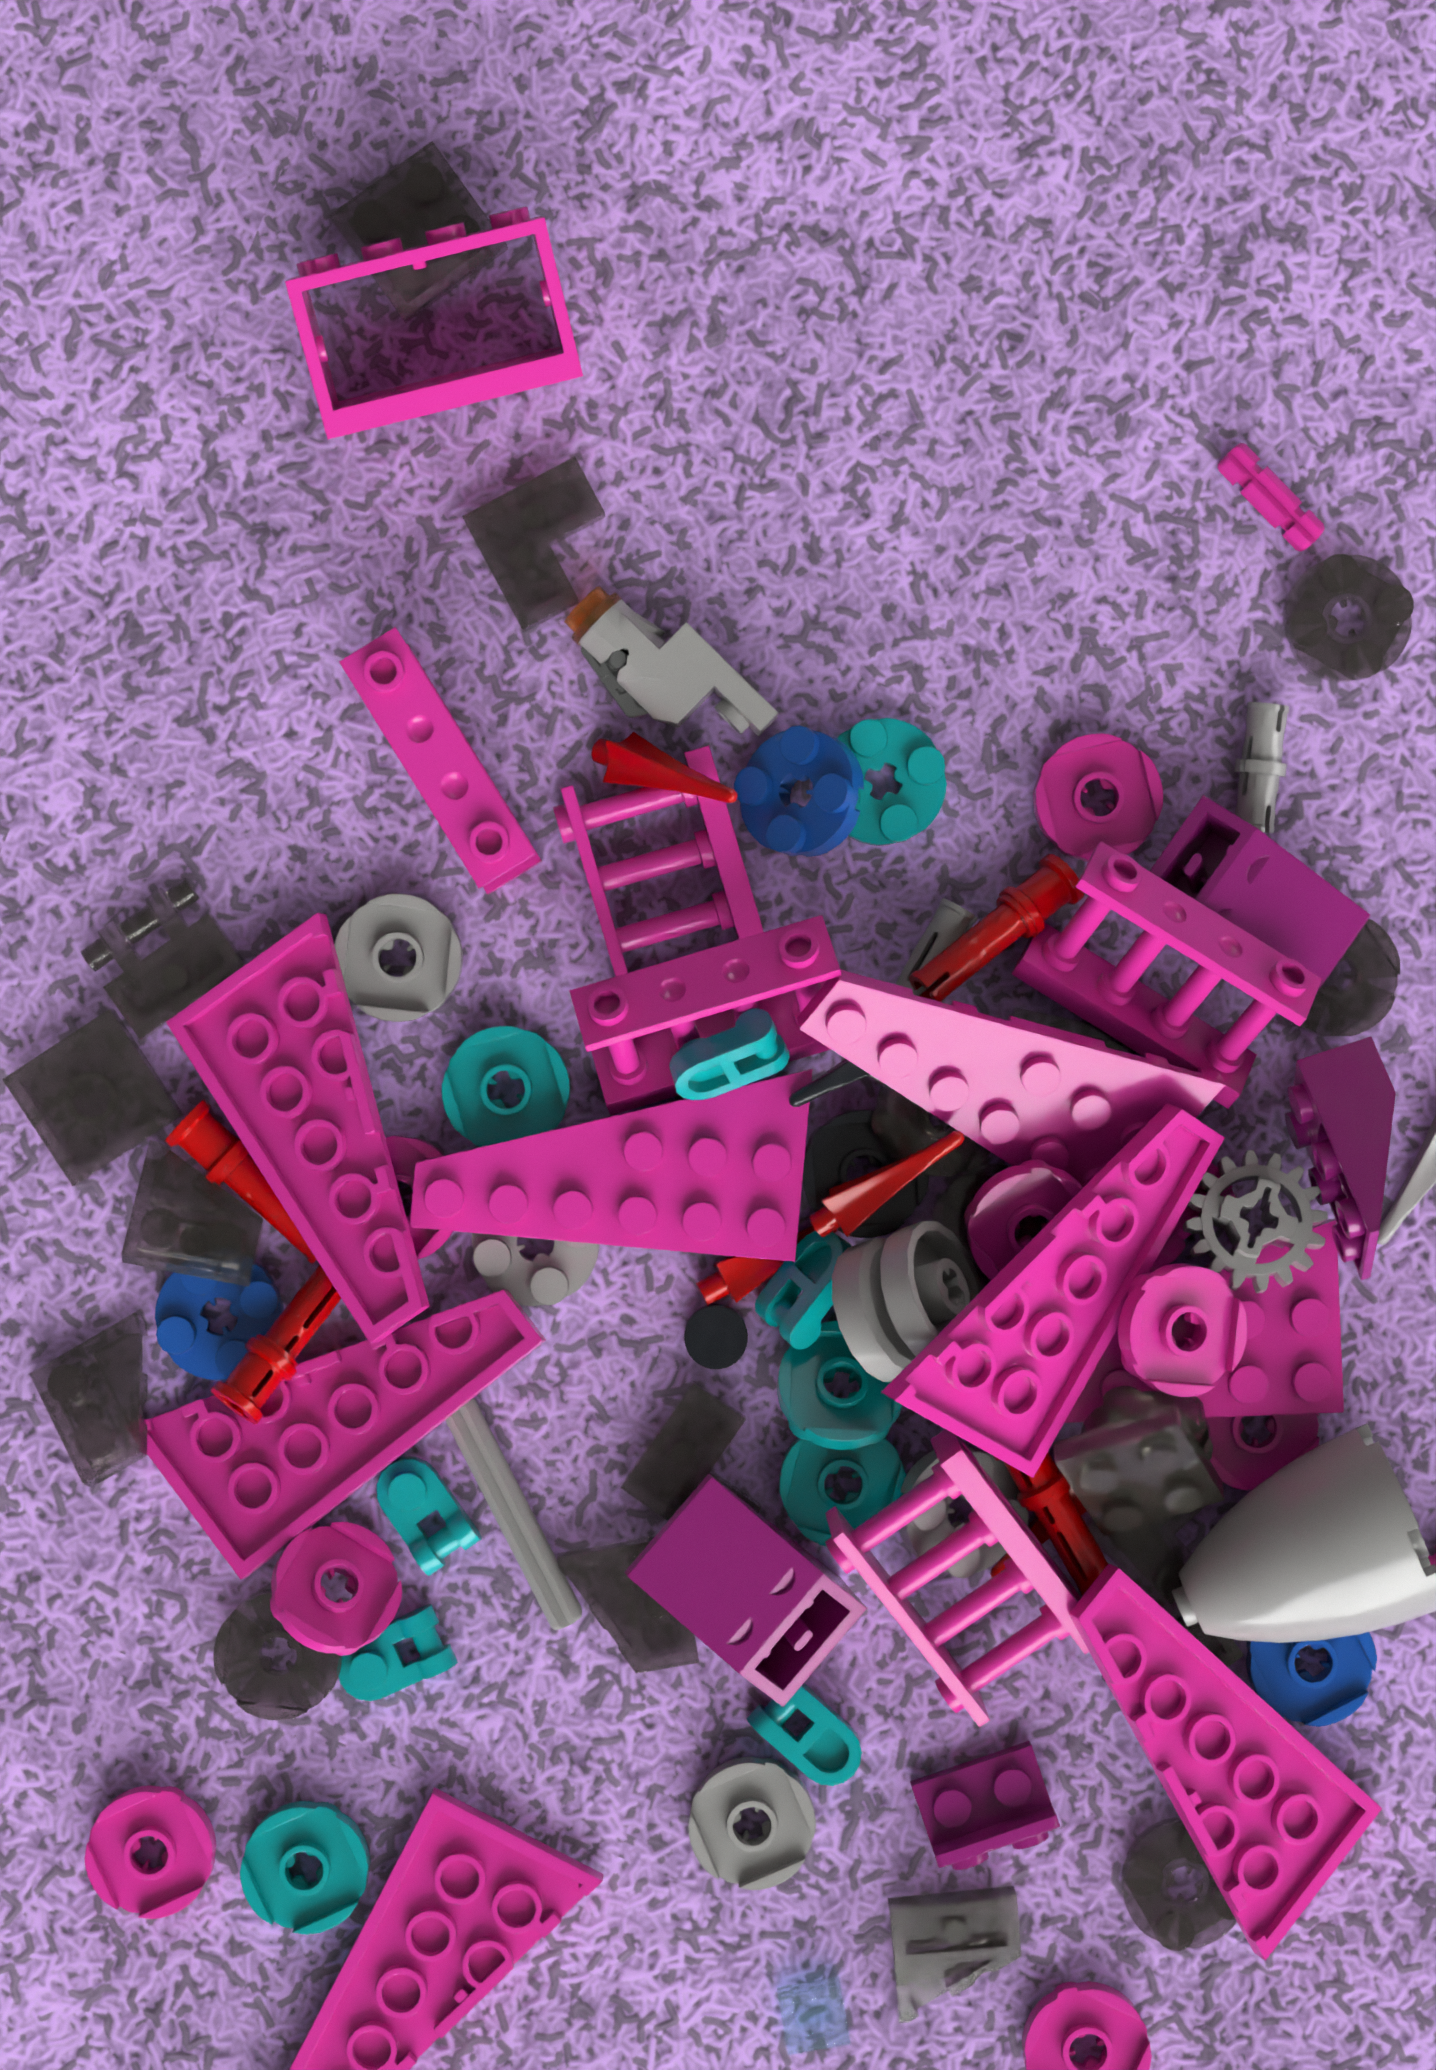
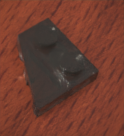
[121,1140,263,1287]
[29,1312,148,1488]
[557,1537,699,1674]
[887,1886,1022,2023]

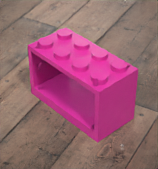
[285,206,583,440]

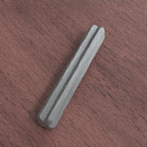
[445,1398,582,1630]

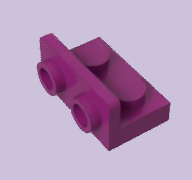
[910,1741,1060,1870]

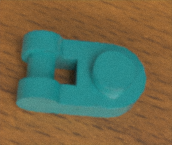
[669,1008,790,1100]
[755,1231,852,1350]
[376,1457,482,1576]
[337,1604,458,1701]
[746,1683,862,1786]

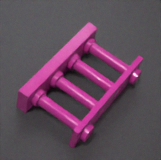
[339,627,542,895]
[553,745,764,977]
[1011,841,1322,1109]
[569,915,842,1116]
[825,1429,1089,1727]

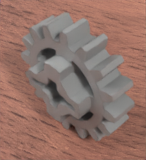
[1183,1150,1328,1293]

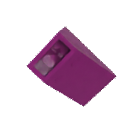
[1150,795,1370,992]
[1285,1036,1396,1280]
[624,1473,867,1707]

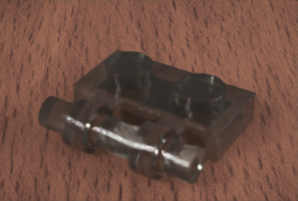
[80,878,247,1040]

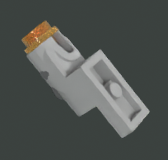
[564,586,778,736]

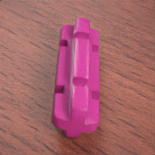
[1218,443,1325,552]

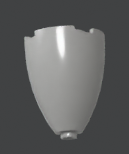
[1172,1423,1436,1643]

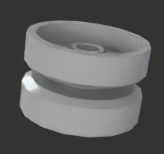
[832,1221,982,1382]

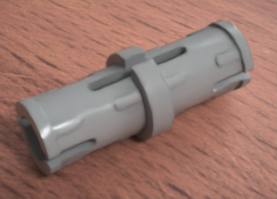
[1234,702,1289,833]

